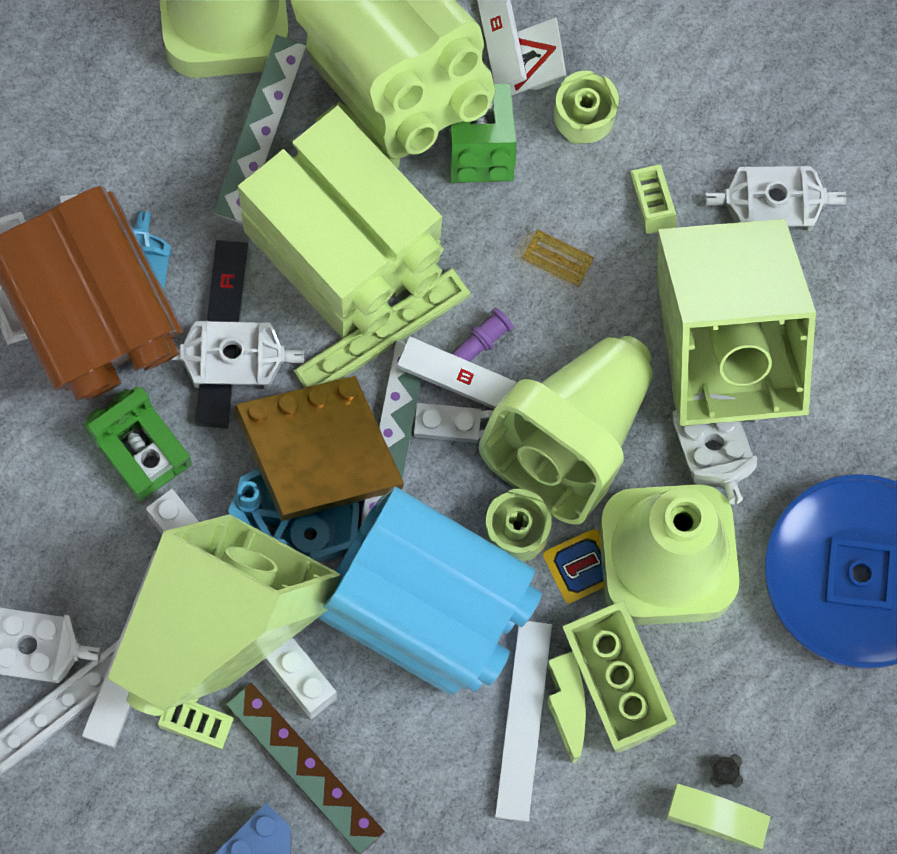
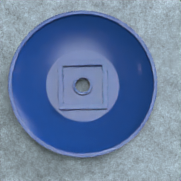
[764,474,897,669]

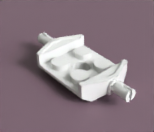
[705,166,846,231]
[171,321,304,389]
[672,392,757,504]
[0,607,101,683]

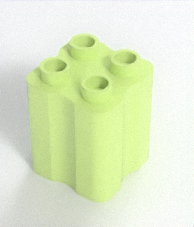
[291,0,495,158]

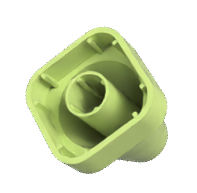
[160,0,289,78]
[479,336,653,525]
[599,484,740,625]

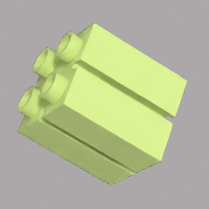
[238,105,444,339]

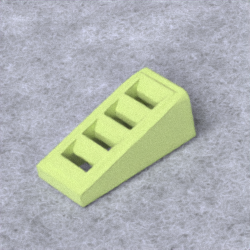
[630,164,676,234]
[158,703,234,750]

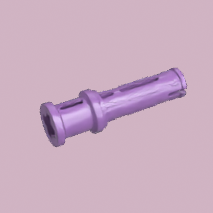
[434,307,514,389]

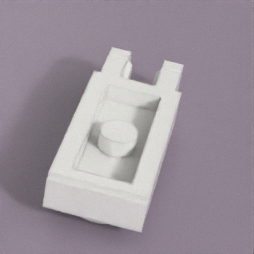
[414,403,493,443]

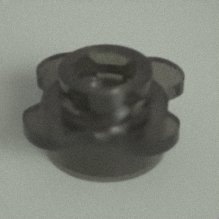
[709,754,743,788]

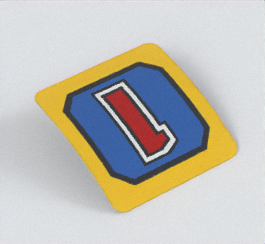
[543,529,604,604]

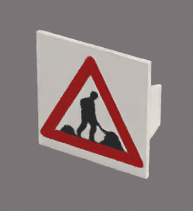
[510,17,566,95]

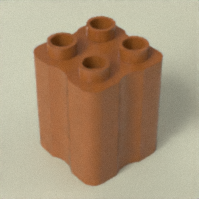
[0,186,185,401]

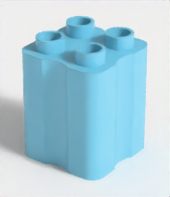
[318,486,542,695]

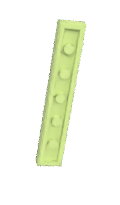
[294,268,471,388]

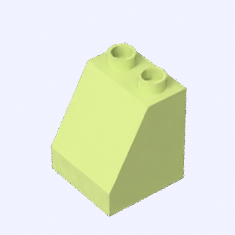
[657,219,816,426]
[107,514,341,716]

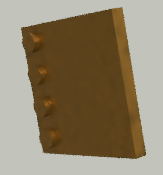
[234,376,404,521]

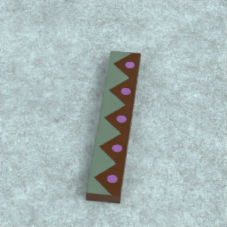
[226,682,385,854]

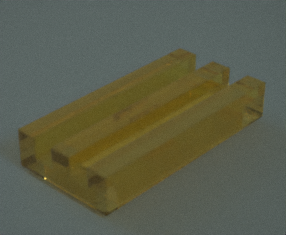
[523,229,594,287]

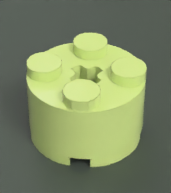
[553,71,619,144]
[484,489,552,561]

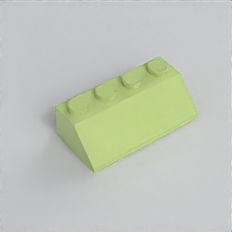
[562,600,677,753]

